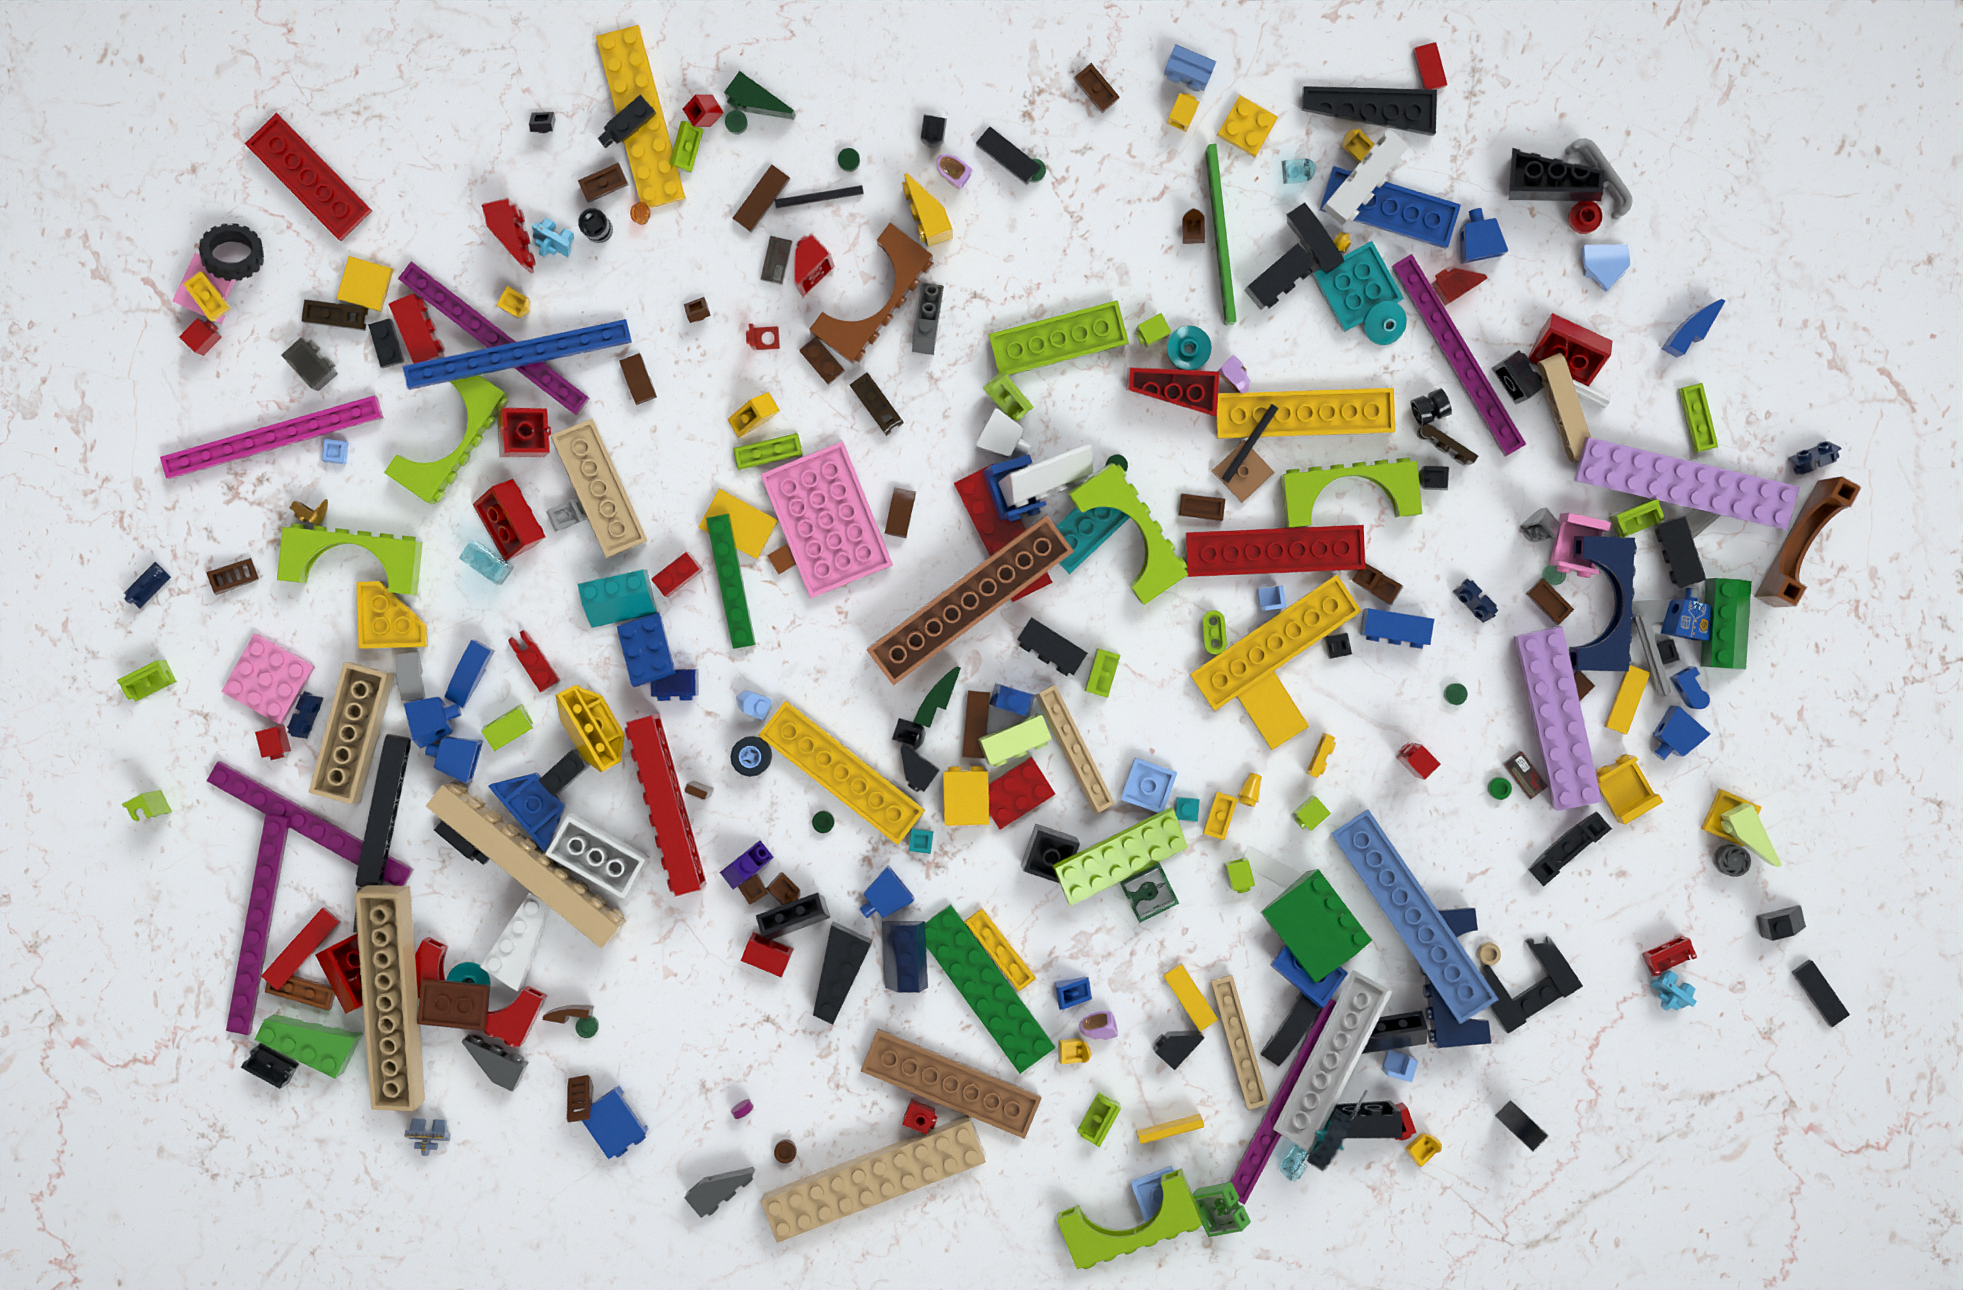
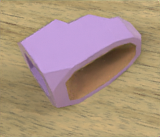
[937,154,973,190]
[1218,355,1250,393]
[1079,1011,1118,1040]

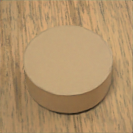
[1477,942,1501,965]

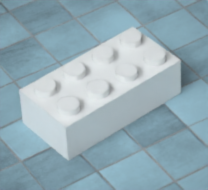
[545,813,650,899]

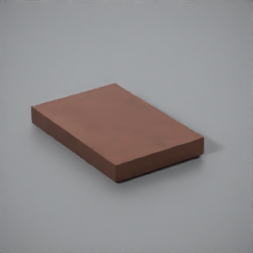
[417,978,490,1031]

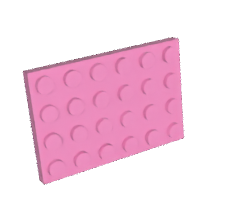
[760,441,893,598]

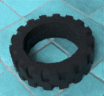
[199,223,264,281]

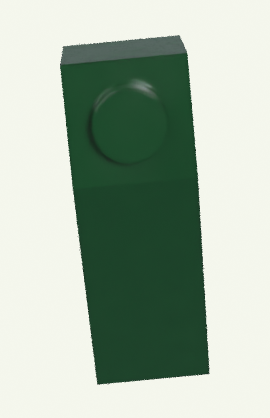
[724,71,796,120]

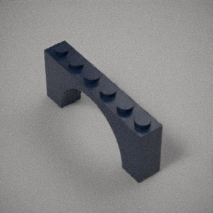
[1569,536,1637,672]
[1420,907,1492,1048]

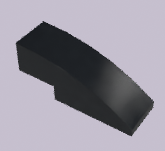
[1286,202,1345,274]
[1495,1100,1549,1152]

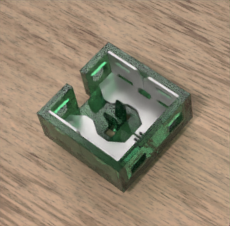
[1119,862,1180,923]

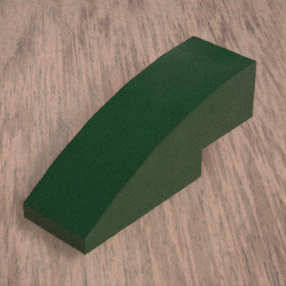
[913,666,961,728]

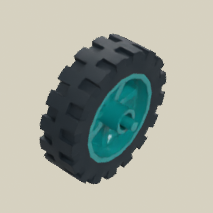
[1307,1109,1352,1171]

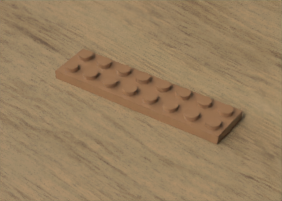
[861,1029,1042,1139]

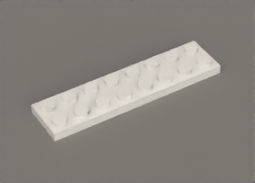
[1273,970,1393,1152]

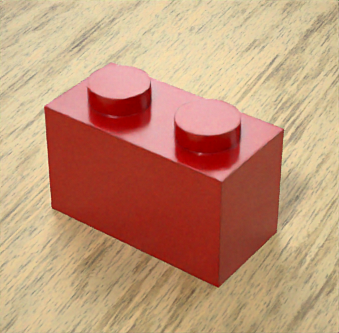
[651,552,703,597]
[1396,742,1441,780]

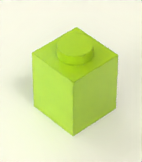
[1135,313,1172,348]
[1293,795,1331,831]
[1224,857,1255,893]

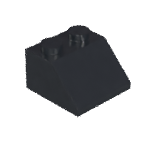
[1491,350,1544,405]

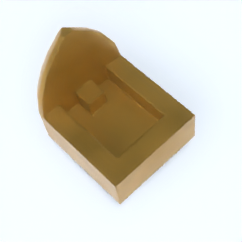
[289,499,328,526]

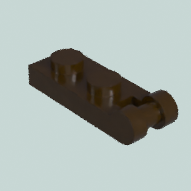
[301,299,368,331]
[850,372,904,436]
[1417,424,1478,466]

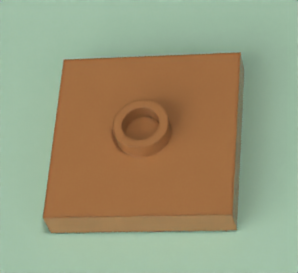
[1212,440,1275,503]

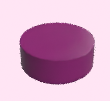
[730,1099,754,1119]

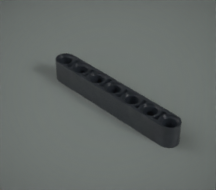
[355,734,411,887]

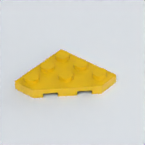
[356,581,428,649]

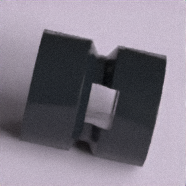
[578,208,613,243]
[1410,388,1452,427]

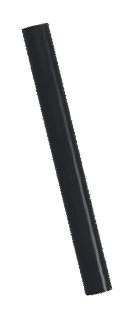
[775,185,864,208]
[1221,404,1279,483]

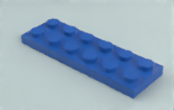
[1319,166,1461,249]

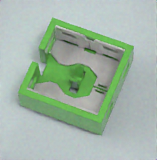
[1193,1182,1251,1237]

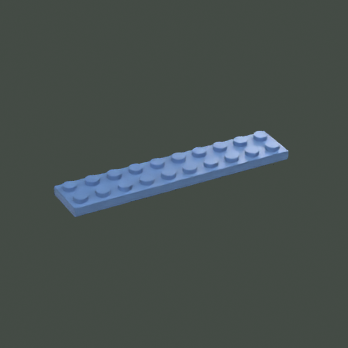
[1331,809,1499,1024]

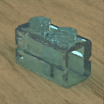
[459,540,514,585]

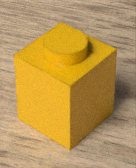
[1167,93,1200,132]

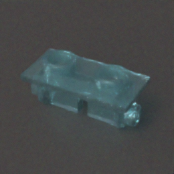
[1279,1144,1310,1182]

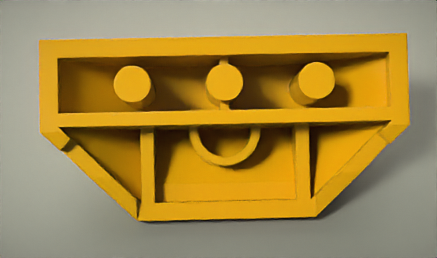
[555,684,625,773]

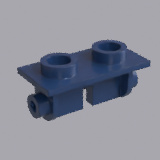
[1788,441,1842,475]
[124,562,171,609]
[1453,578,1498,623]
[287,691,324,739]

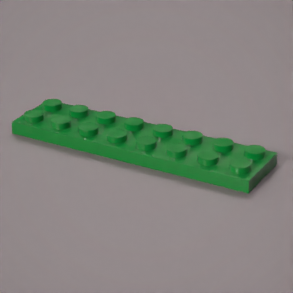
[925,904,1056,1074]

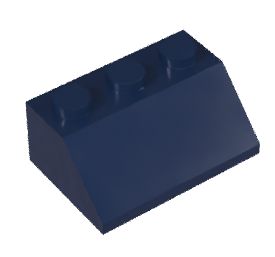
[882,921,928,993]

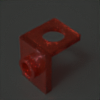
[746,323,780,350]

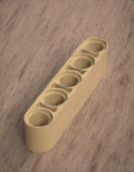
[1537,353,1591,463]

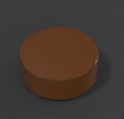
[774,1139,797,1163]

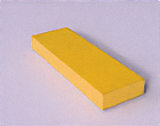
[1604,665,1650,735]
[1163,963,1218,1032]
[1136,1114,1205,1144]

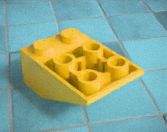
[902,173,953,247]

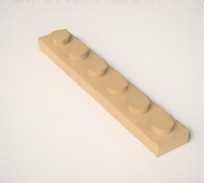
[1035,684,1115,814]
[1210,974,1269,1110]

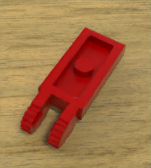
[508,630,560,693]

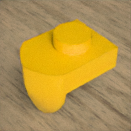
[1342,129,1375,163]
[496,286,530,318]
[1058,1038,1092,1065]
[1405,1133,1442,1167]

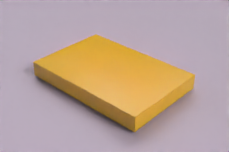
[698,489,779,559]
[1237,671,1309,750]

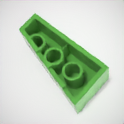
[254,1014,363,1079]

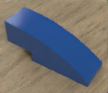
[1662,299,1725,358]
[444,640,495,708]

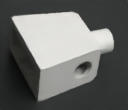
[976,408,1032,459]

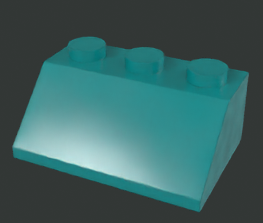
[577,569,657,628]

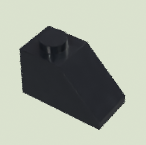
[900,744,940,792]
[1756,905,1806,941]
[1153,1030,1205,1071]

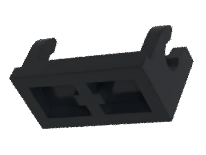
[241,1043,299,1089]

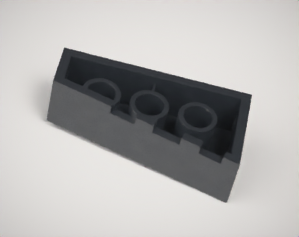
[1508,148,1605,201]
[813,921,873,1025]
[1331,1100,1403,1139]

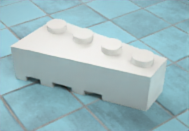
[1322,129,1410,225]
[480,892,551,992]

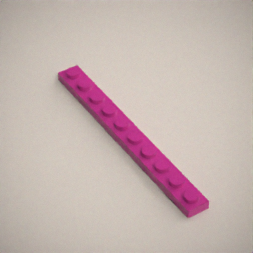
[160,395,383,479]

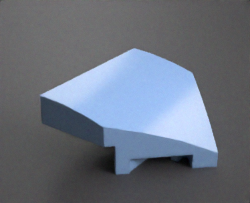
[1581,244,1630,292]

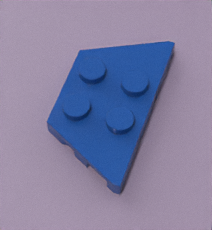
[488,773,566,851]

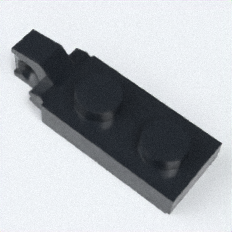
[597,94,656,148]
[434,820,490,865]

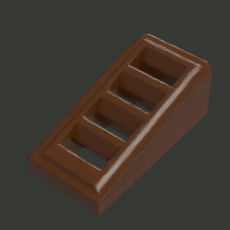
[206,558,259,595]
[567,1075,594,1123]

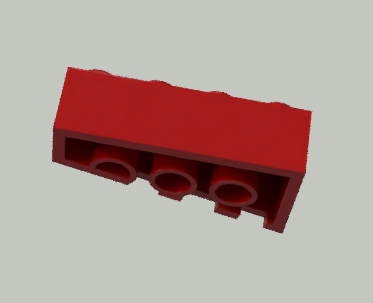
[1126,367,1220,417]

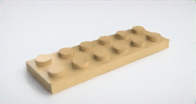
[551,418,647,559]

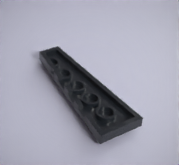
[1302,86,1437,136]

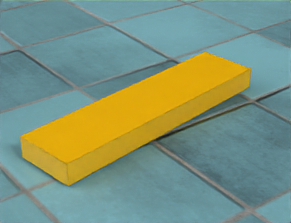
[964,908,1036,992]

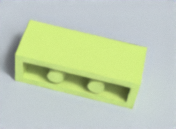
[978,713,1052,767]

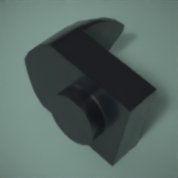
[920,114,947,148]
[1418,466,1449,490]
[892,718,926,750]

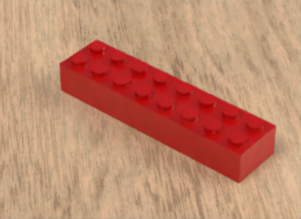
[624,713,707,897]

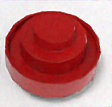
[1568,201,1603,234]

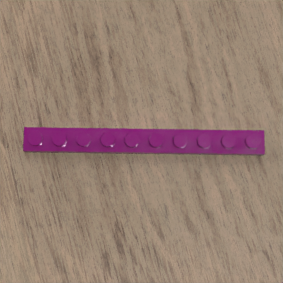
[1391,254,1526,456]
[398,261,590,416]
[206,761,414,886]
[226,814,290,1035]
[1229,998,1337,1205]

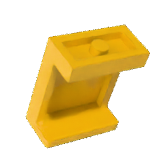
[1596,754,1663,825]
[943,766,989,826]

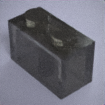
[281,337,338,391]

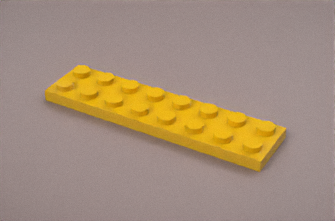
[596,25,686,210]
[1216,388,1395,439]
[1189,575,1362,711]
[758,700,925,845]

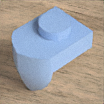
[736,690,773,720]

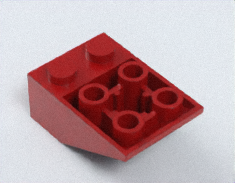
[481,198,536,274]

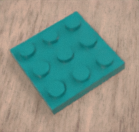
[1312,241,1404,332]

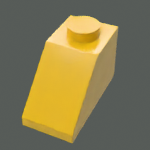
[727,392,780,438]

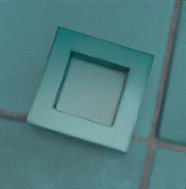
[1175,797,1200,822]
[909,828,934,854]

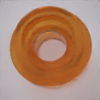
[630,202,651,225]

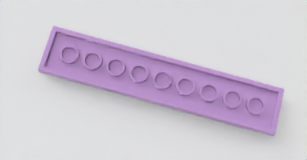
[1574,437,1800,530]

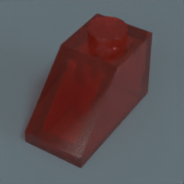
[1431,268,1488,306]

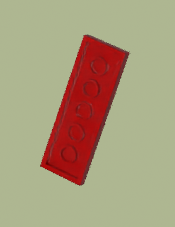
[245,113,373,241]
[954,463,1053,602]

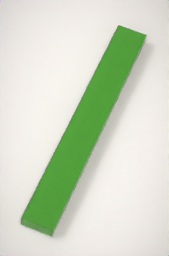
[1205,144,1237,326]

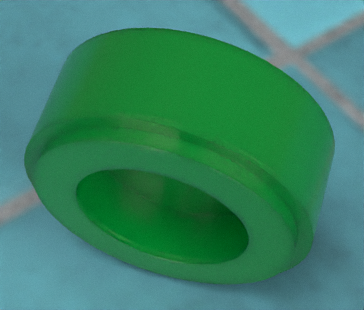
[1488,777,1512,800]

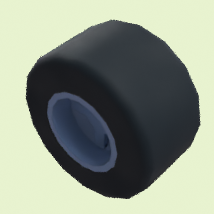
[730,736,772,777]

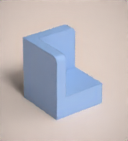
[1257,586,1286,611]
[1382,1050,1418,1082]

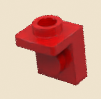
[1394,1102,1417,1141]

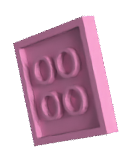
[221,634,315,725]

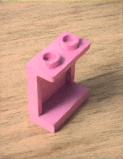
[172,253,236,324]
[1549,513,1611,578]

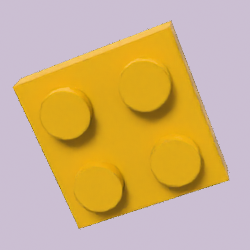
[1217,95,1278,157]

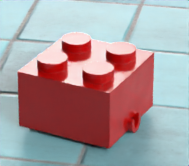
[497,408,551,457]

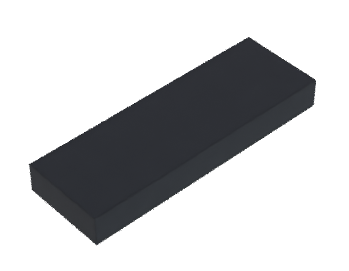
[976,126,1041,185]
[1792,959,1850,1027]

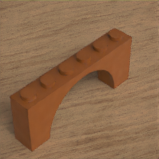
[809,223,934,365]
[1754,476,1861,608]

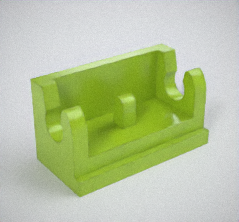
[983,371,1034,421]
[1610,499,1665,537]
[1084,648,1121,698]
[117,660,177,702]
[481,704,533,752]
[122,790,172,821]
[1077,1092,1121,1148]

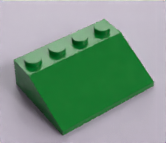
[1261,869,1372,983]

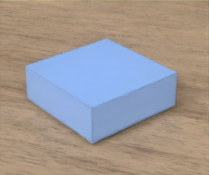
[322,439,349,464]

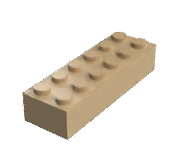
[308,662,395,804]

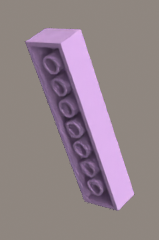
[1514,626,1602,811]

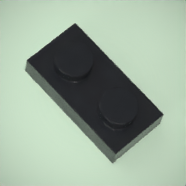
[368,318,404,368]

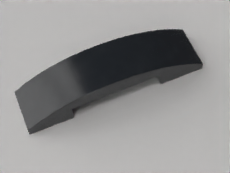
[1528,811,1612,887]
[1260,991,1320,1066]

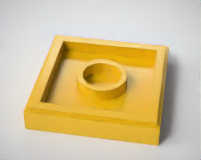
[336,256,394,312]
[1701,789,1762,847]

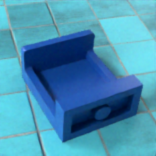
[983,454,1047,523]
[581,1085,649,1159]

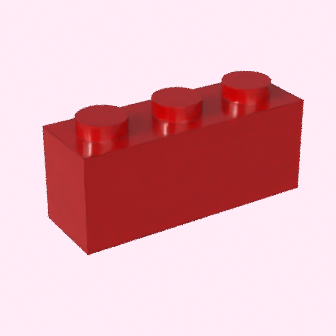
[388,293,445,364]

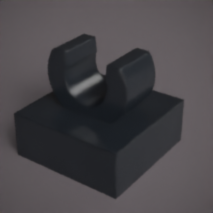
[1324,633,1352,659]

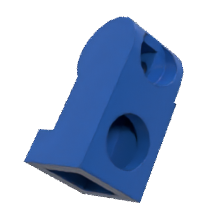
[1669,666,1710,709]

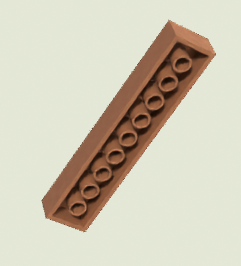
[867,514,1074,686]

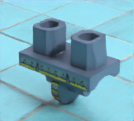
[404,1118,451,1156]

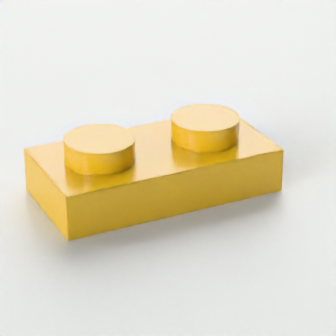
[183,271,231,322]
[1306,733,1336,778]
[1202,791,1238,841]

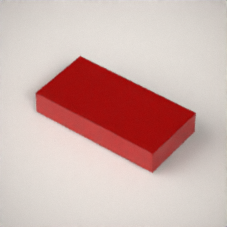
[1413,42,1448,90]

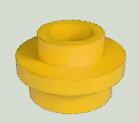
[1333,232,1352,252]

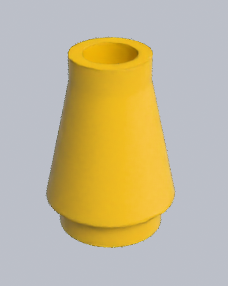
[1237,773,1262,807]

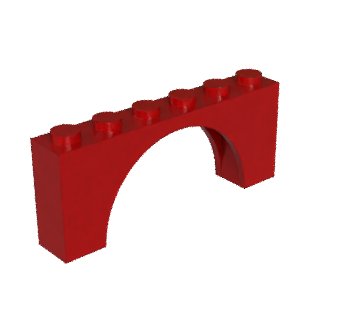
[415,937,548,1047]

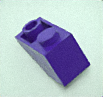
[719,840,774,890]

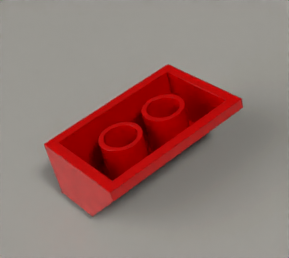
[794,234,835,297]
[1528,313,1613,387]
[472,479,546,562]
[315,933,363,1014]

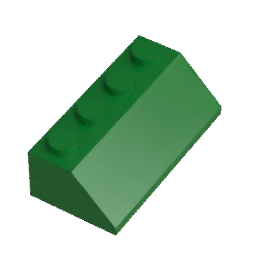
[1700,578,1752,669]

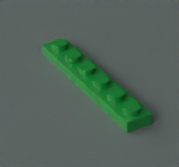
[706,514,756,649]

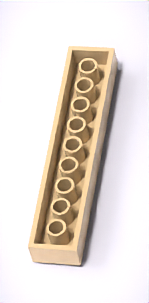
[426,782,626,949]
[355,885,425,1111]
[761,1115,986,1243]

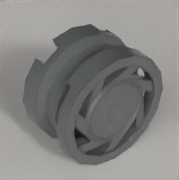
[1714,844,1751,877]

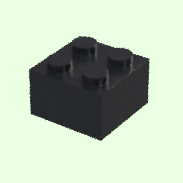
[1021,823,1080,883]

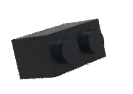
[538,749,591,797]

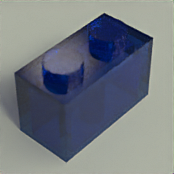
[651,669,699,701]

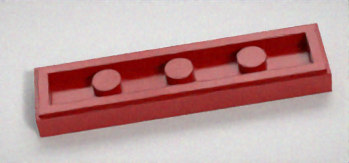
[261,907,341,991]

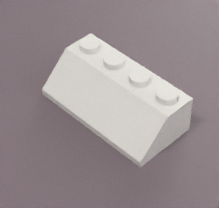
[998,444,1093,508]

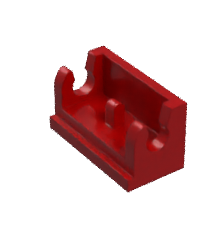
[740,932,794,978]
[1642,936,1697,977]

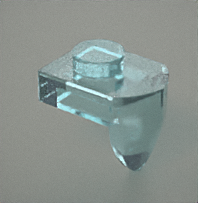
[1281,158,1317,184]

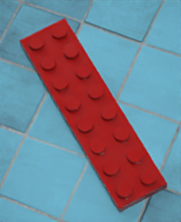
[1185,525,1366,577]

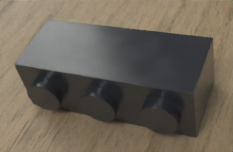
[1244,243,1315,310]
[1655,515,1706,588]
[1017,617,1088,676]
[755,892,831,941]
[1361,1011,1428,1054]

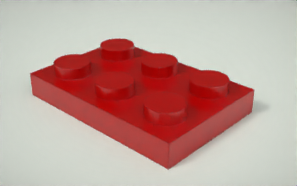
[988,756,1056,830]

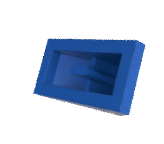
[1055,977,1092,1010]

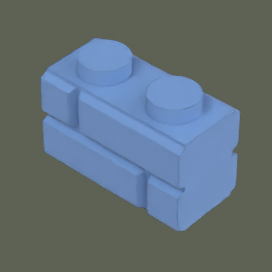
[1164,44,1217,92]

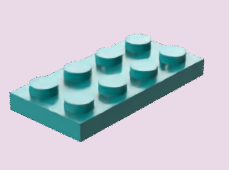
[1056,507,1130,574]

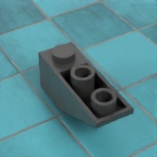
[912,283,944,355]
[1520,507,1561,543]
[462,1034,529,1092]
[684,1167,755,1218]

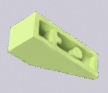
[1720,803,1782,867]

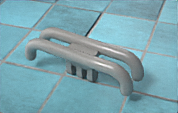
[1565,138,1633,220]

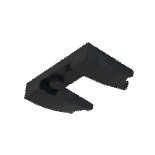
[1483,937,1583,1034]

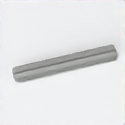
[1634,613,1671,697]

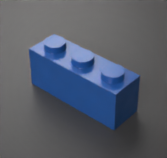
[1360,608,1435,649]

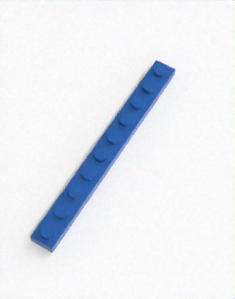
[402,319,632,390]

